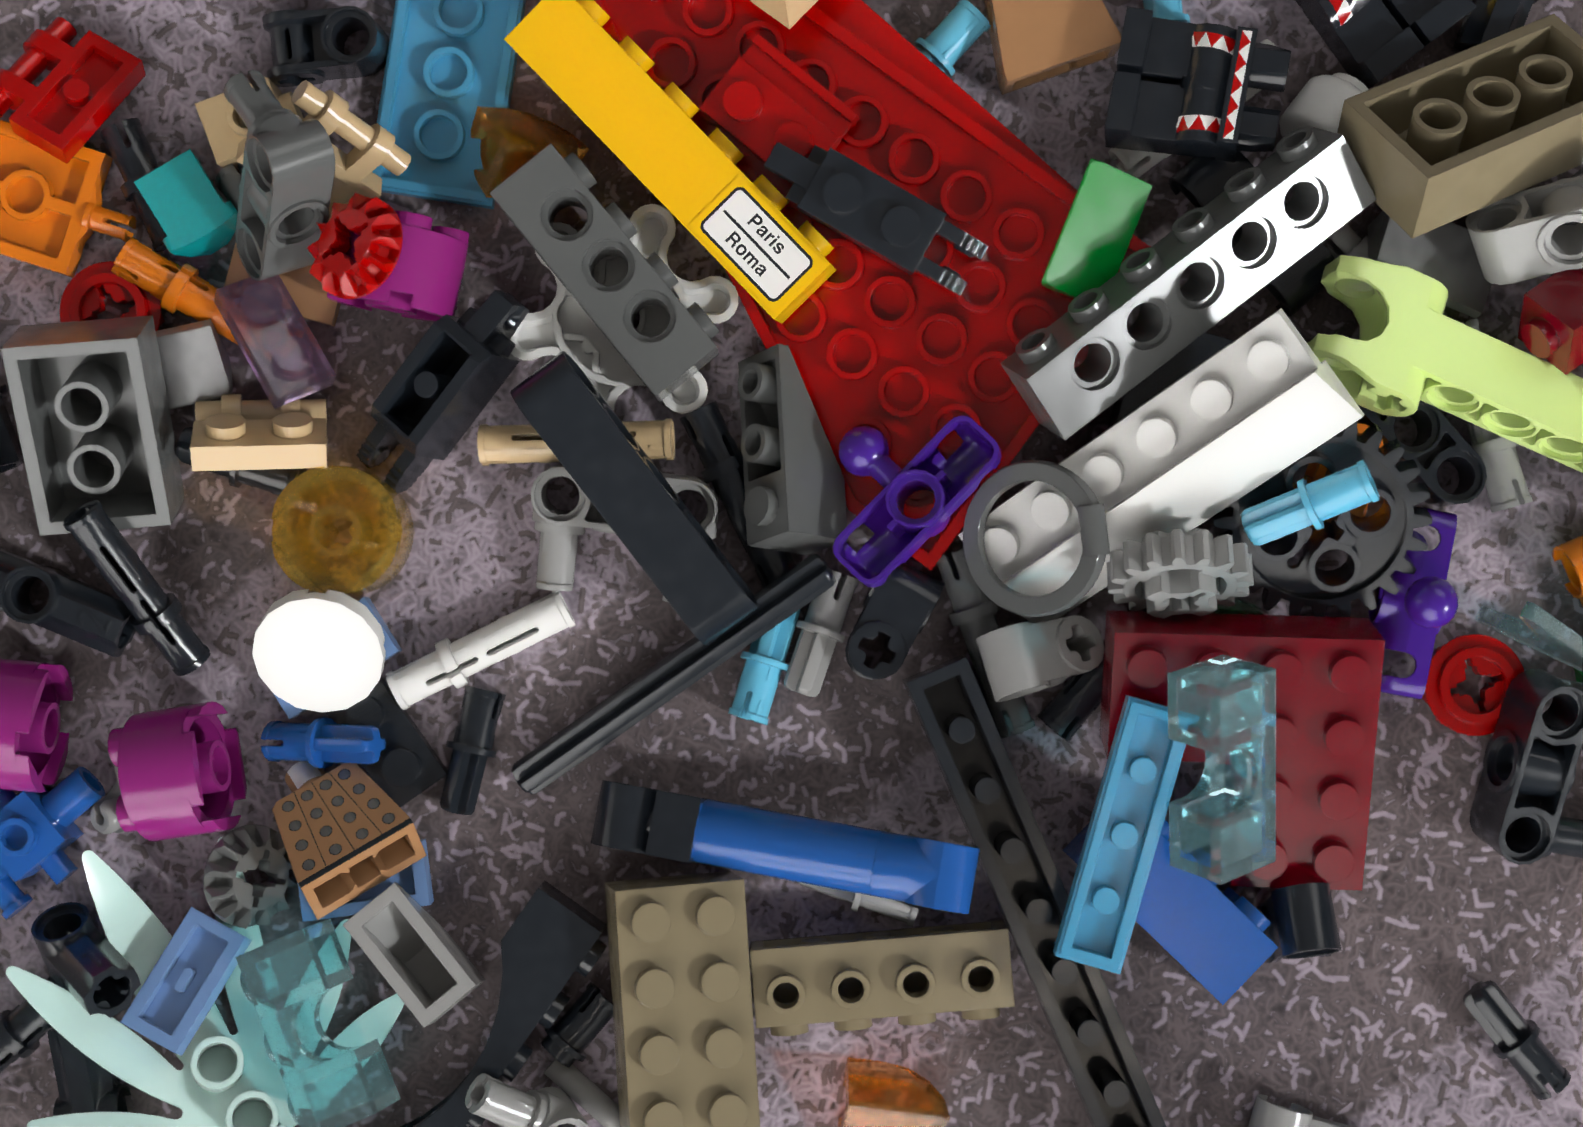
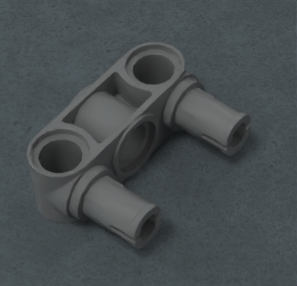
[215,70,335,281]

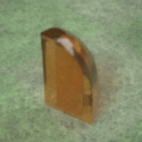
[471,106,589,198]
[837,1057,950,1127]

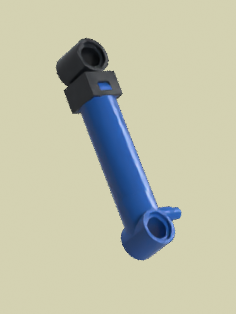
[591,780,980,914]

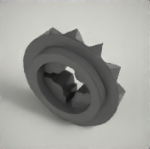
[203,824,298,929]

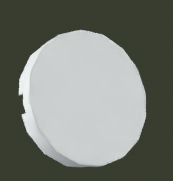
[252,589,386,713]

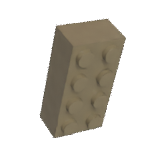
[1337,14,1583,239]
[604,871,760,1127]

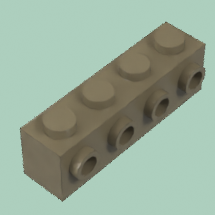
[750,920,1015,1036]

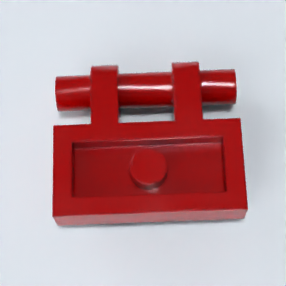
[0,17,146,164]

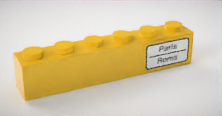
[504,0,836,324]

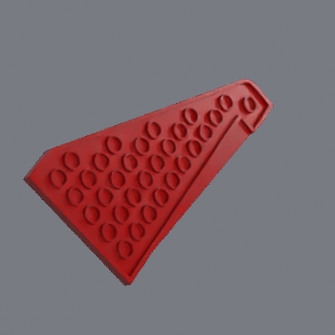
[594,0,1150,570]

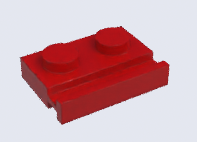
[699,33,860,185]

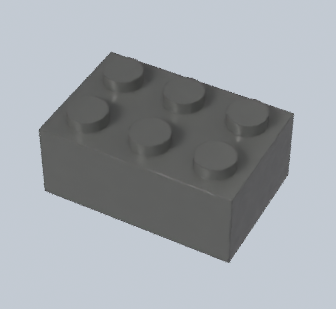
[1,315,184,536]

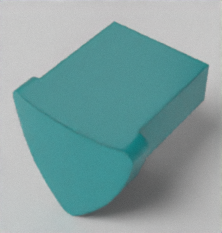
[134,149,238,257]

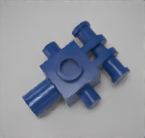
[0,766,105,920]

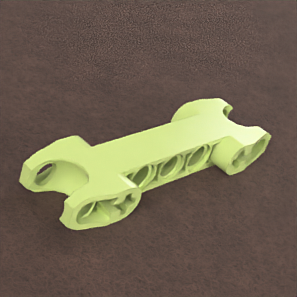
[1307,255,1583,473]

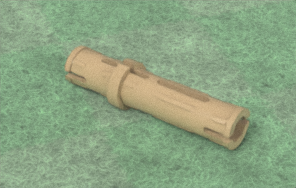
[477,418,675,466]

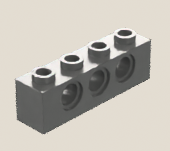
[490,143,719,402]

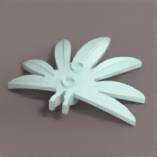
[6,837,405,1127]

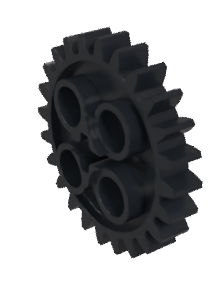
[1212,421,1432,617]

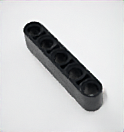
[511,351,759,646]

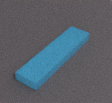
[1053,695,1194,974]

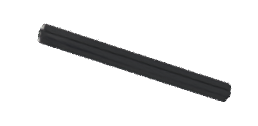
[511,554,836,794]

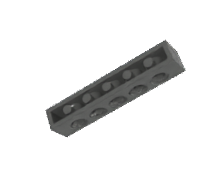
[1000,126,1377,440]

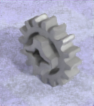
[1107,528,1254,619]

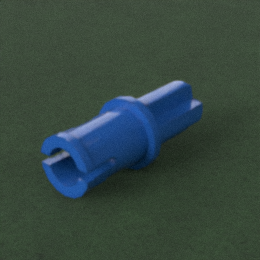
[261,717,386,769]

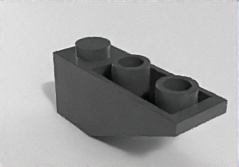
[738,344,848,555]

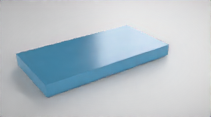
[372,0,526,209]

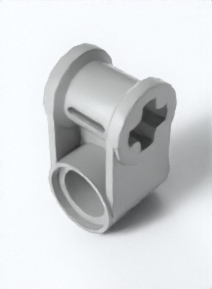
[976,615,1104,702]

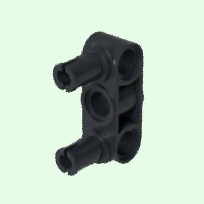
[1469,669,1583,865]

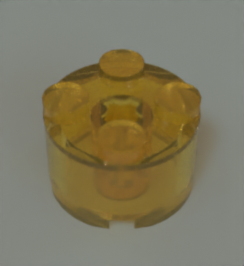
[271,466,415,596]

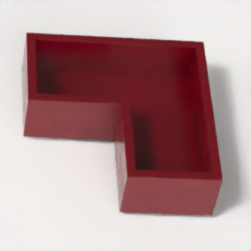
[1100,610,1385,891]

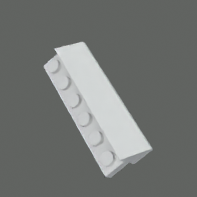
[958,308,1365,624]

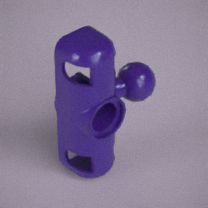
[833,415,1002,588]
[1368,507,1458,700]

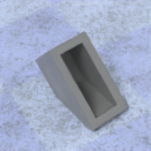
[343,882,486,1027]

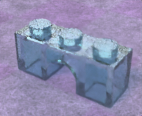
[1167,655,1276,885]
[235,919,401,1127]

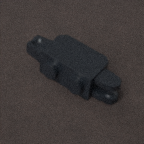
[763,142,988,296]
[356,290,529,495]

